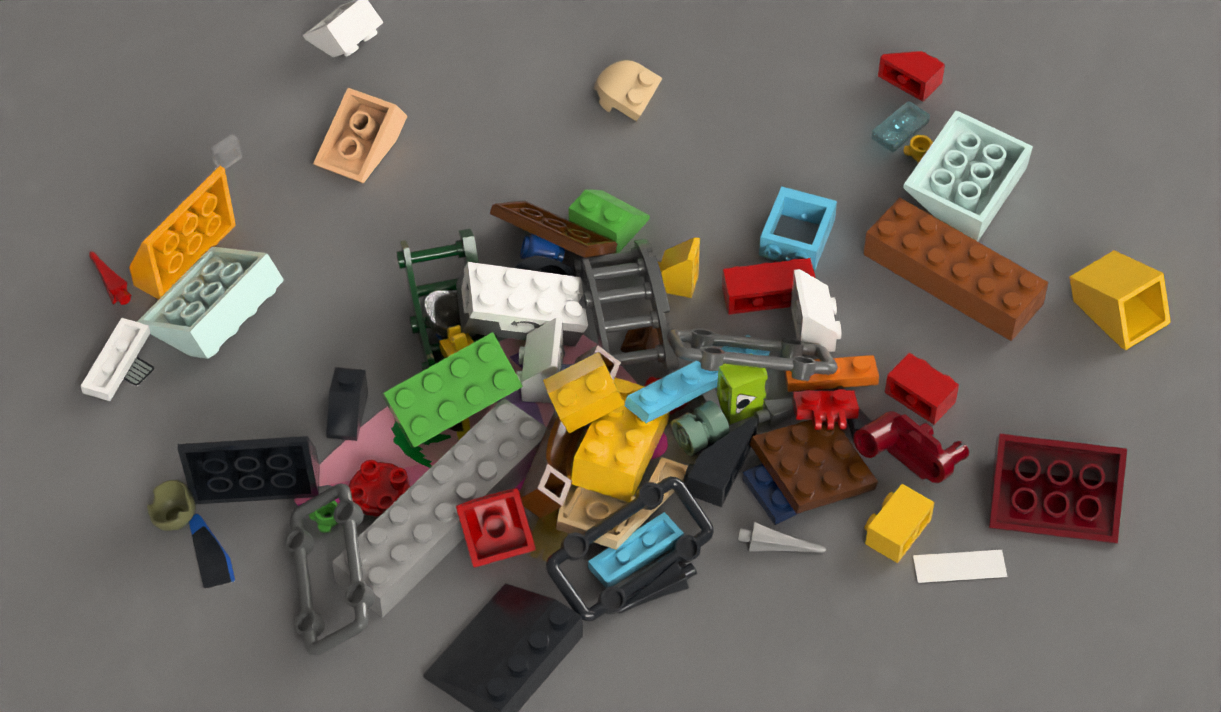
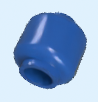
[520,233,565,262]

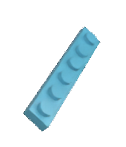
[624,335,770,424]

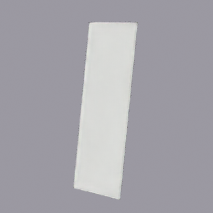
[913,550,1007,583]

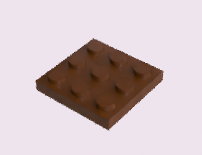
[750,420,878,514]

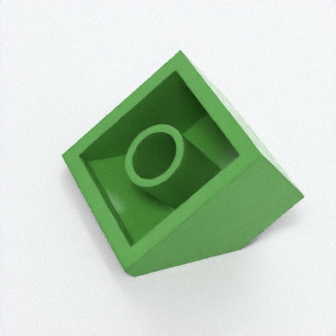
[569,189,650,254]

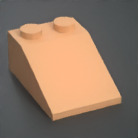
[313,88,407,183]

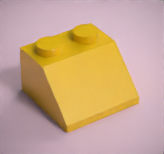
[543,352,625,433]

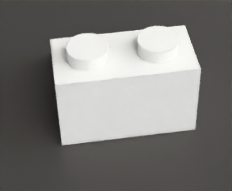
[302,0,383,58]
[791,269,841,352]
[516,317,564,403]

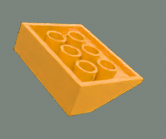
[129,166,236,300]

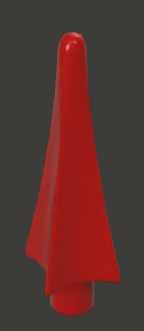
[89,251,132,305]

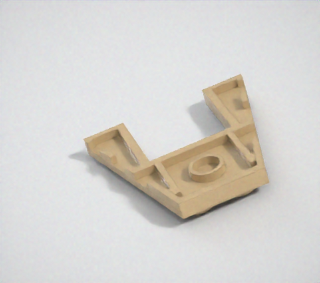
[556,431,688,550]

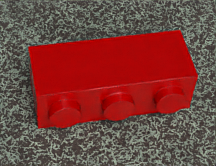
[722,258,816,315]

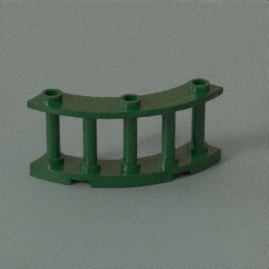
[396,229,500,371]

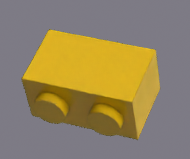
[864,484,935,563]

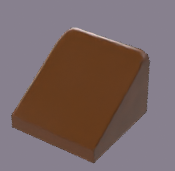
[620,326,659,353]

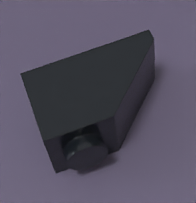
[326,367,368,441]

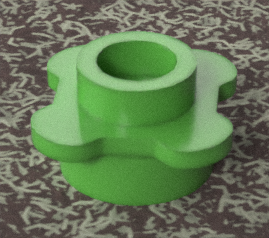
[309,500,338,533]

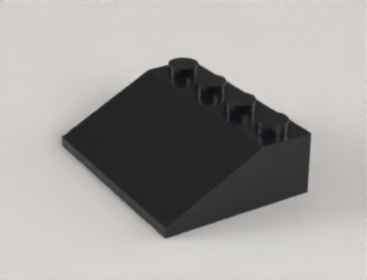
[178,436,320,504]
[423,583,583,712]

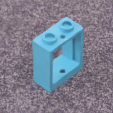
[759,186,837,271]

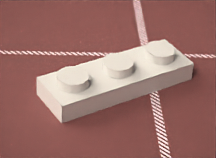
[80,318,151,401]

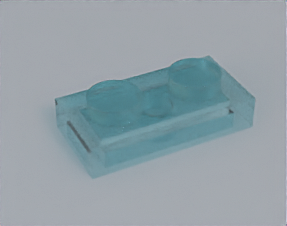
[871,101,930,153]

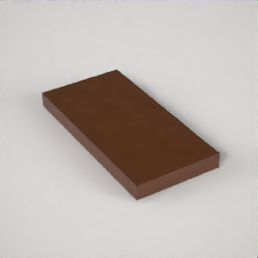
[490,200,618,258]

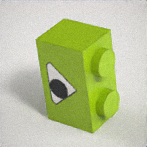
[717,353,768,425]

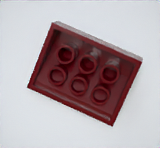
[989,433,1127,544]

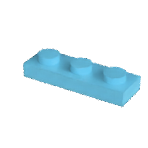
[588,512,684,588]

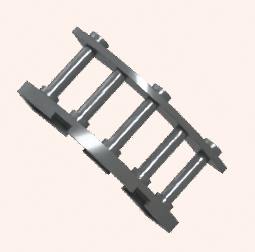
[573,239,679,370]

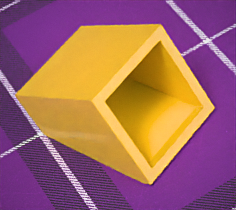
[1069,250,1171,350]

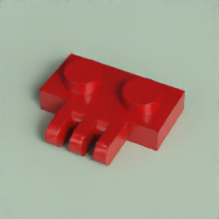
[792,389,859,430]

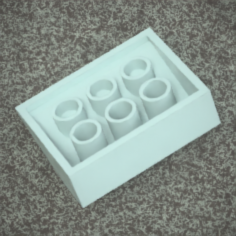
[903,110,1033,242]
[137,247,284,359]

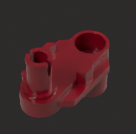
[853,411,969,483]

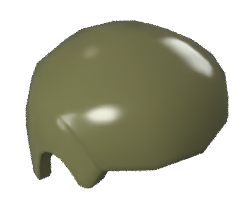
[147,480,196,531]

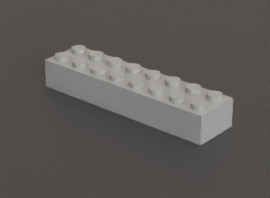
[332,398,547,618]

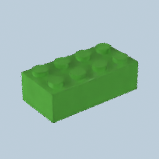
[381,332,523,448]

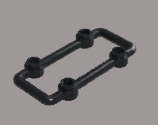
[546,476,714,621]

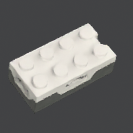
[456,262,588,347]

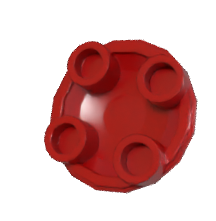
[349,460,410,516]

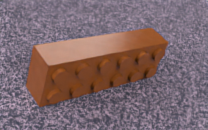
[863,197,1049,341]

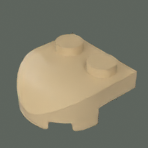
[594,60,662,121]

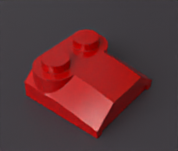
[456,488,536,568]

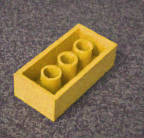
[571,377,670,502]

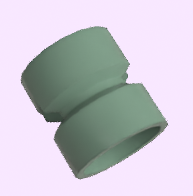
[671,401,730,456]

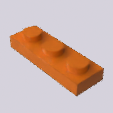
[783,355,879,392]

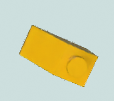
[657,237,700,298]

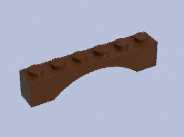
[520,345,621,519]

